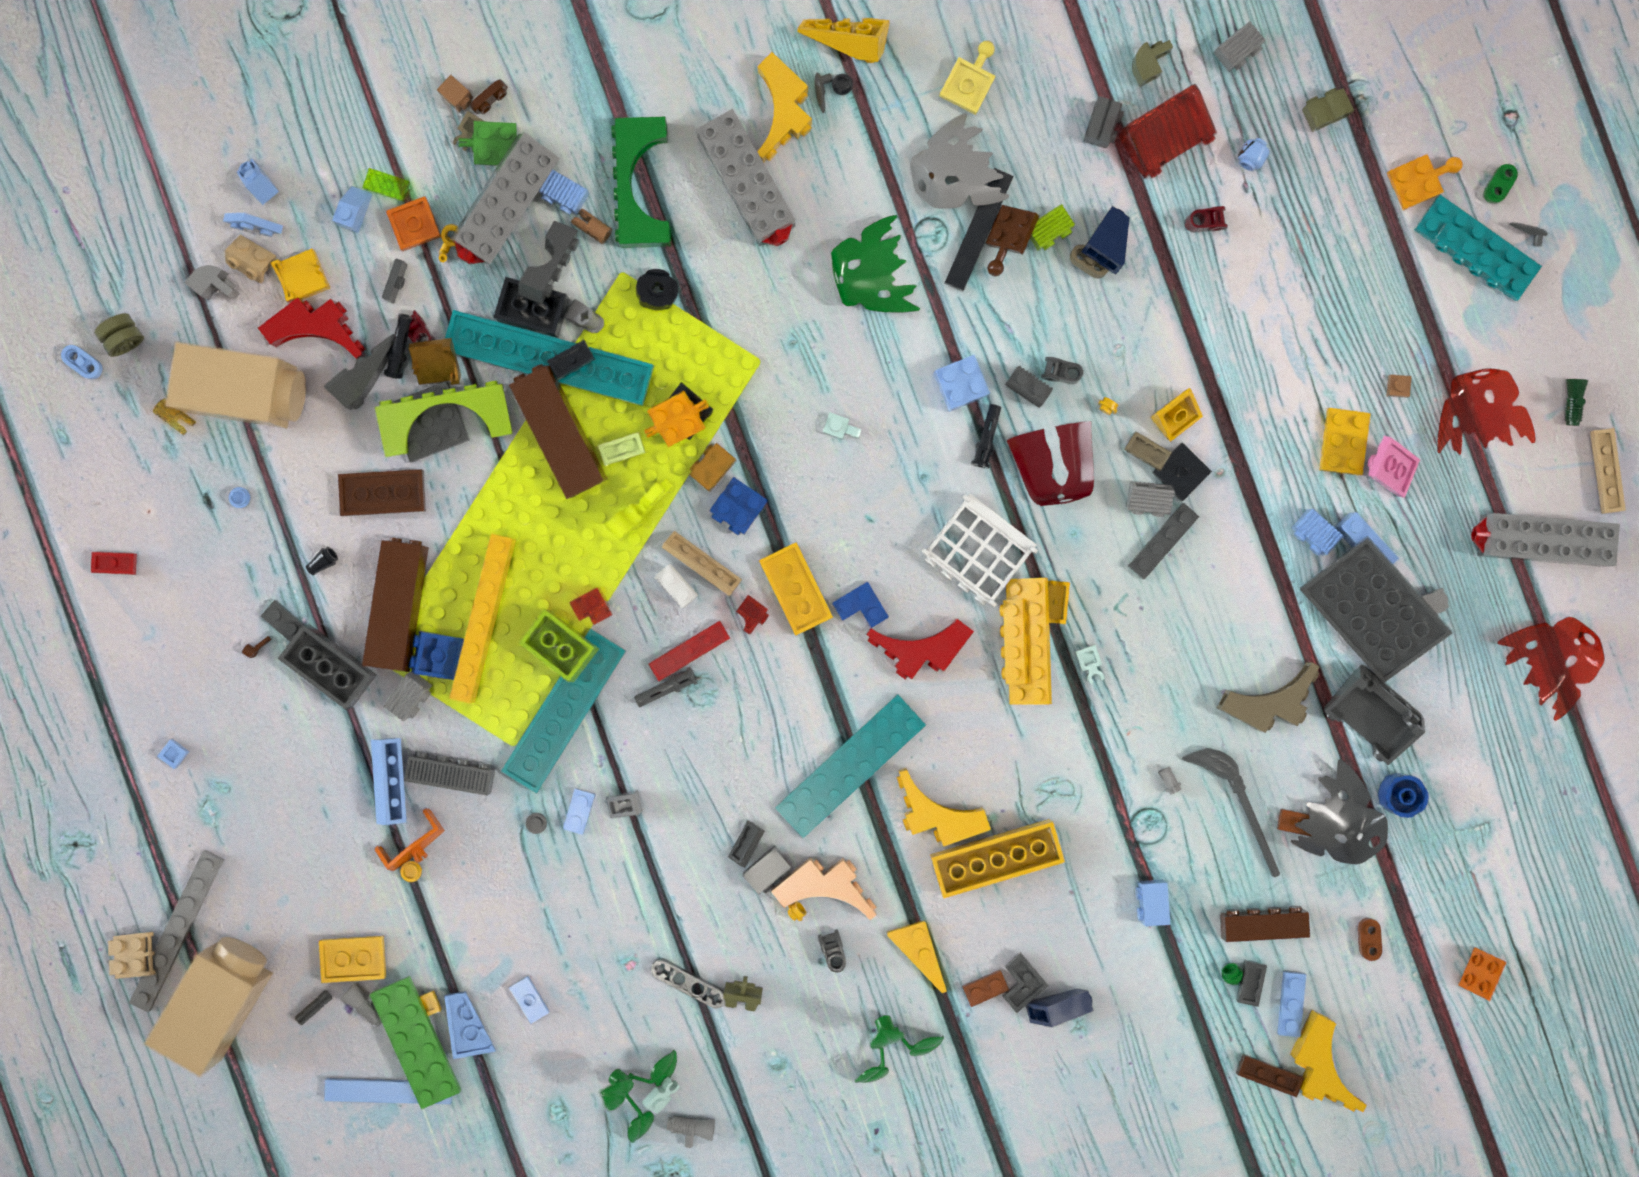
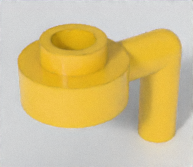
[439,224,458,262]

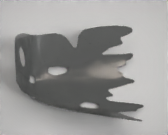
[1291,759,1388,865]

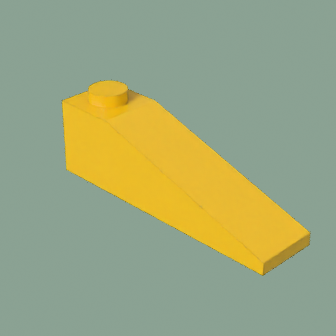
[798,18,890,63]

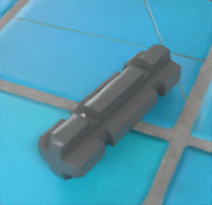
[295,990,332,1025]

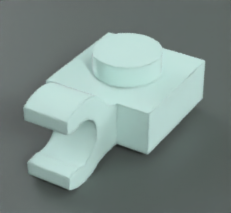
[823,412,861,440]

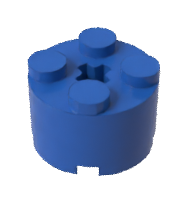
[1378,773,1429,818]

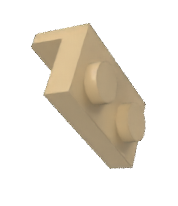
[225,234,276,284]

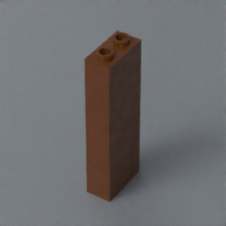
[509,364,608,499]
[362,537,429,672]

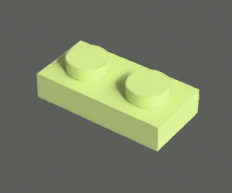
[598,432,645,466]

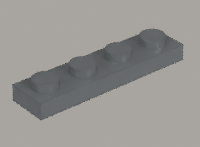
[1128,503,1200,579]

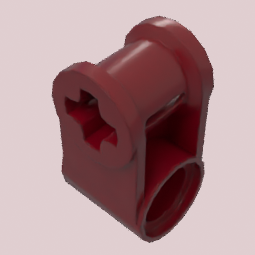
[1185,206,1228,233]
[408,310,435,343]

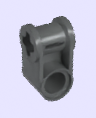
[1041,357,1083,384]
[818,929,846,973]

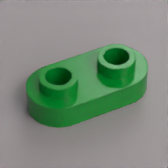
[1483,164,1518,204]

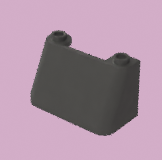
[1324,665,1425,765]

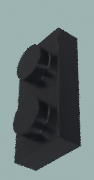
[547,340,596,380]

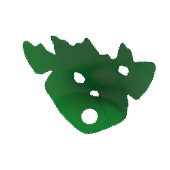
[831,215,920,313]

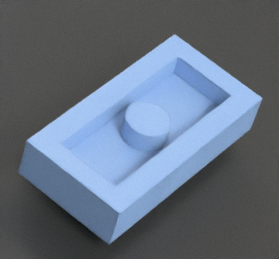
[563,788,596,835]

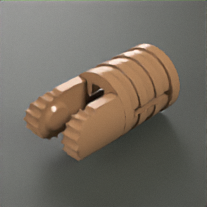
[571,209,612,244]

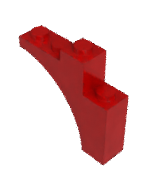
[258,297,367,359]
[866,619,974,680]

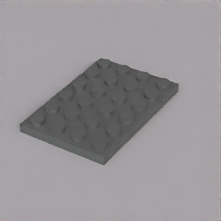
[1300,536,1453,683]

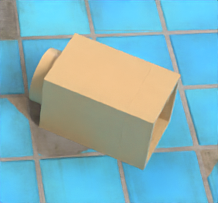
[165,342,306,429]
[144,937,273,1077]

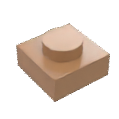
[1387,374,1412,398]

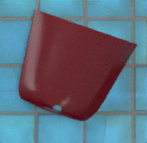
[1007,421,1094,506]

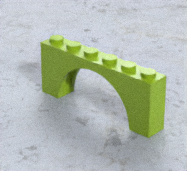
[375,380,513,457]

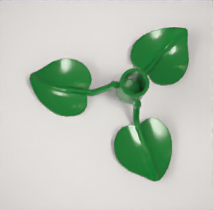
[855,1015,944,1083]
[599,1049,677,1143]

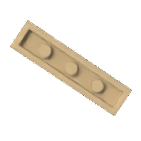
[1590,428,1626,514]
[662,531,742,596]

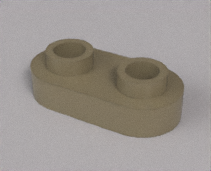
[1070,244,1109,279]

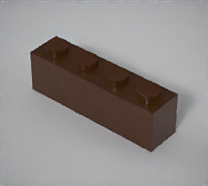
[1220,906,1310,942]

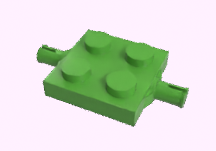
[459,121,517,166]

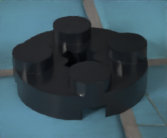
[636,269,678,310]

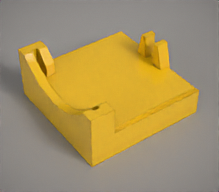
[270,248,331,303]

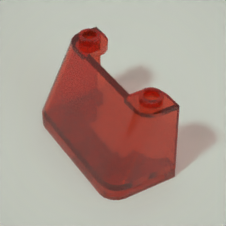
[1118,84,1217,179]

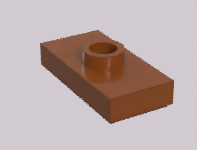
[1277,809,1312,837]

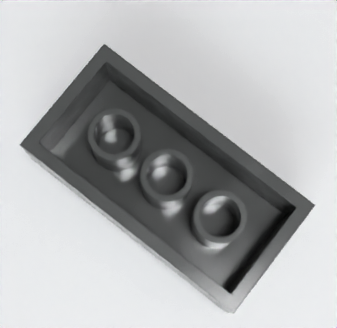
[278,625,377,710]

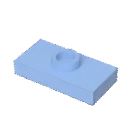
[509,976,550,1024]

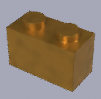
[690,443,737,492]

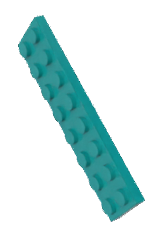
[501,629,626,794]
[775,694,926,839]

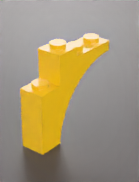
[757,52,812,163]
[896,768,991,847]
[1290,1010,1367,1112]

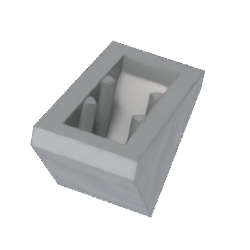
[606,790,642,818]

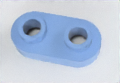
[61,345,102,379]

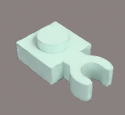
[1074,645,1104,684]
[642,1077,680,1114]

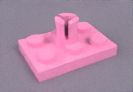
[1368,436,1420,498]

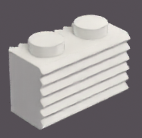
[655,564,699,608]

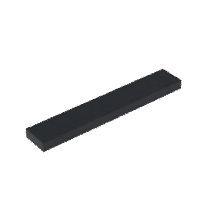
[944,168,1014,292]

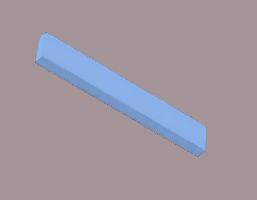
[324,1078,452,1104]

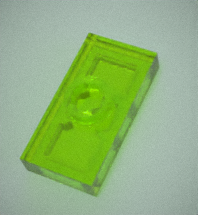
[362,168,410,202]

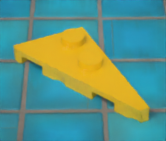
[887,920,947,993]

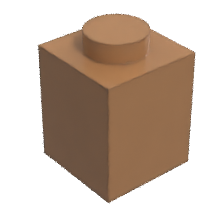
[437,75,473,112]

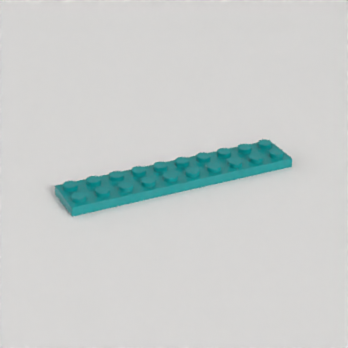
[445,310,654,406]

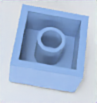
[933,355,990,412]

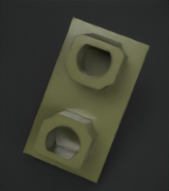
[723,976,763,1011]

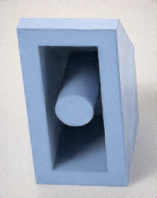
[332,186,373,233]

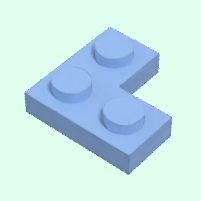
[223,213,283,237]

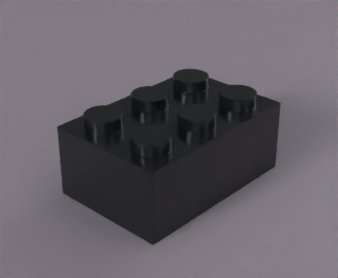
[494,277,570,338]

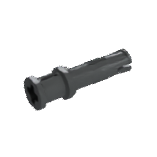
[634,667,698,708]

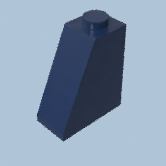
[1081,206,1130,275]
[1026,989,1093,1028]

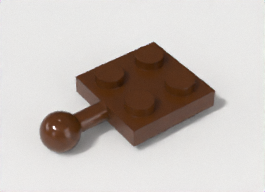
[986,205,1039,277]

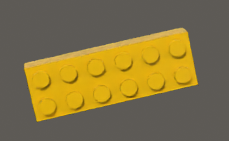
[930,819,1065,899]

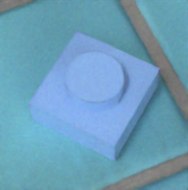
[157,739,189,769]

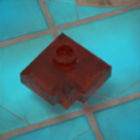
[569,587,613,625]
[736,595,770,635]

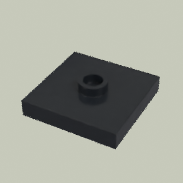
[1152,442,1212,502]

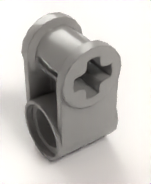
[563,299,604,333]

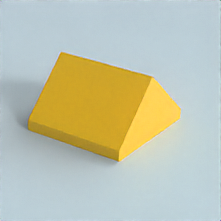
[1150,388,1203,442]

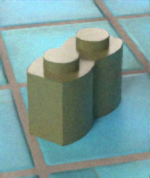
[1302,88,1354,132]

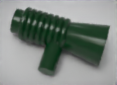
[1564,379,1589,426]

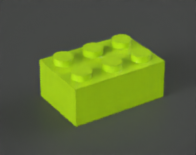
[519,609,599,682]

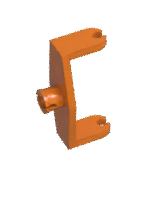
[375,808,445,871]

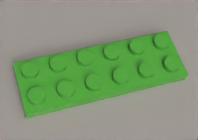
[369,976,461,1110]

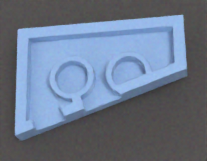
[444,991,496,1059]

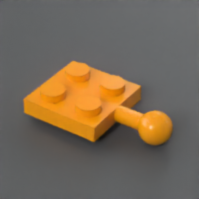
[1386,154,1463,211]

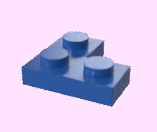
[832,582,889,628]

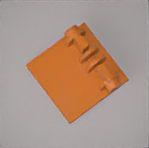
[1458,947,1506,1001]

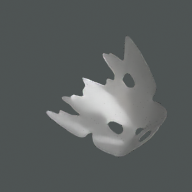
[910,113,1009,208]

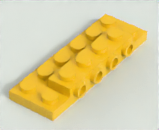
[999,578,1052,705]

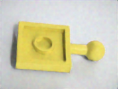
[939,41,996,115]

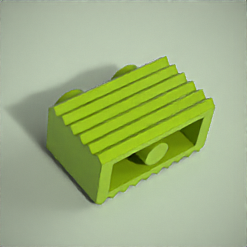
[1030,204,1075,251]

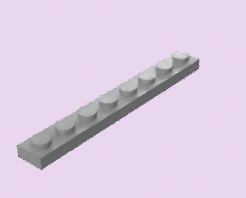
[129,850,224,1012]

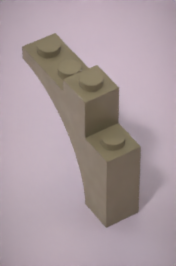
[1216,662,1320,733]

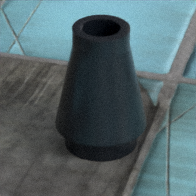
[306,547,338,576]

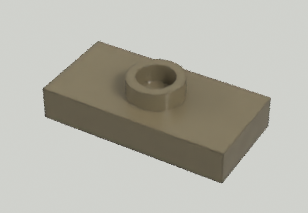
[1124,431,1172,471]

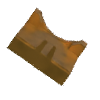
[409,338,461,385]

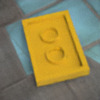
[1319,408,1371,476]
[319,935,386,983]

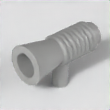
[340,983,382,1027]
[667,1116,715,1148]

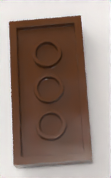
[338,469,426,516]

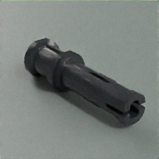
[384,314,412,379]
[971,404,1001,469]

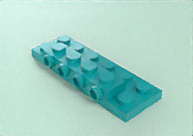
[1414,194,1542,302]

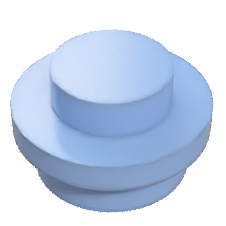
[229,487,251,508]

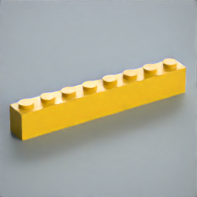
[449,533,516,704]

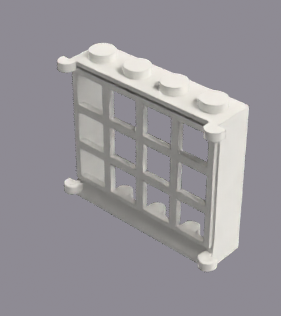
[921,494,1038,608]

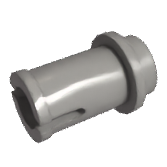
[1158,766,1181,795]

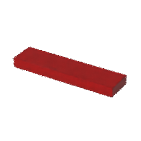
[648,621,730,682]

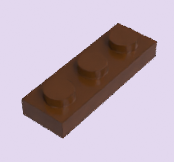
[1236,1054,1304,1098]

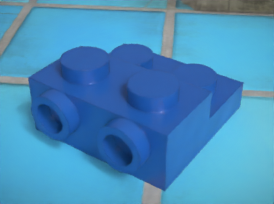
[709,477,768,536]
[409,631,464,680]

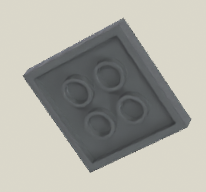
[392,381,470,463]

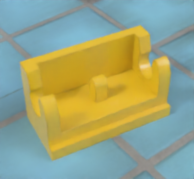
[1048,581,1070,624]

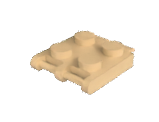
[108,932,156,979]

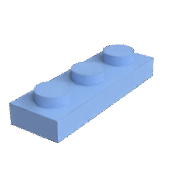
[1277,971,1306,1037]

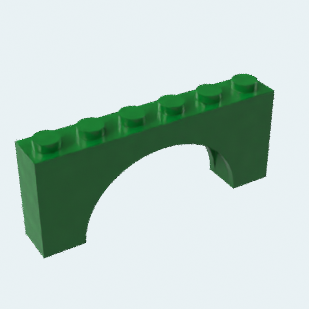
[611,116,671,248]

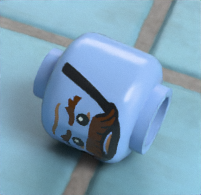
[1238,138,1270,171]

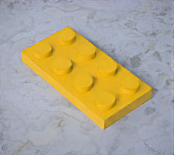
[759,542,833,636]

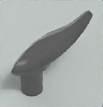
[814,72,833,113]
[1510,222,1548,247]

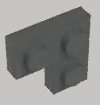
[1002,952,1048,1013]

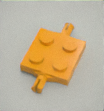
[645,391,709,447]

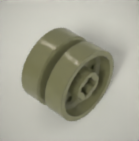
[94,313,144,357]

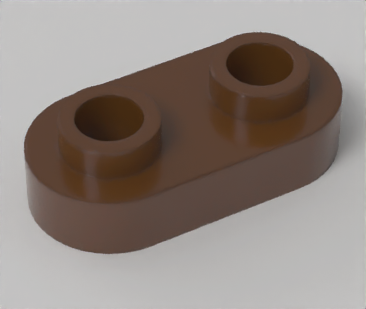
[470,79,508,114]

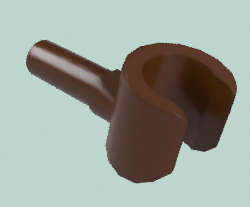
[242,636,272,658]

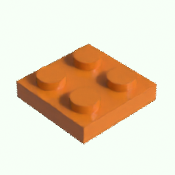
[386,196,441,251]

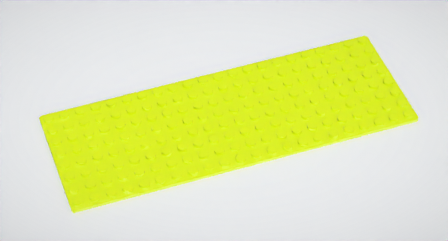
[393,272,761,746]

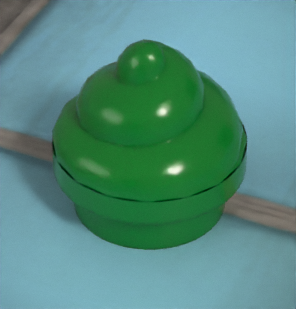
[1222,963,1243,985]

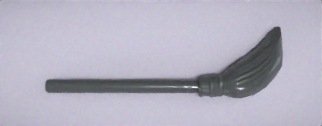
[1182,748,1280,877]

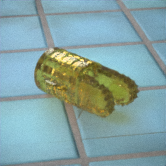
[153,398,196,436]

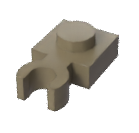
[453,111,484,151]

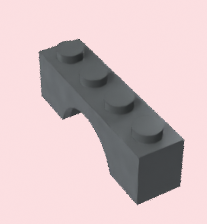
[518,221,579,304]

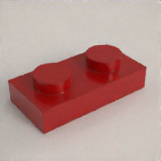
[91,552,137,575]

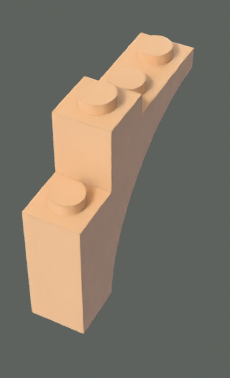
[771,857,877,920]

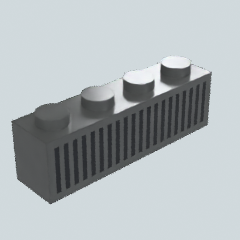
[404,752,495,796]

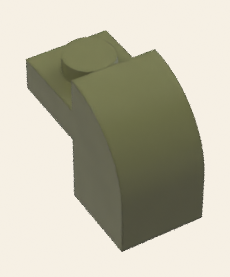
[1132,40,1173,87]

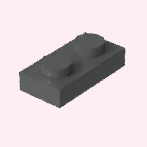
[261,600,305,642]

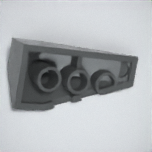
[324,334,395,410]

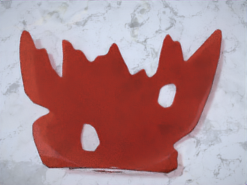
[1437,368,1536,455]
[1497,617,1605,721]

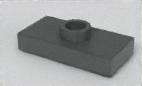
[382,258,408,304]
[728,820,765,868]
[1236,960,1267,1007]

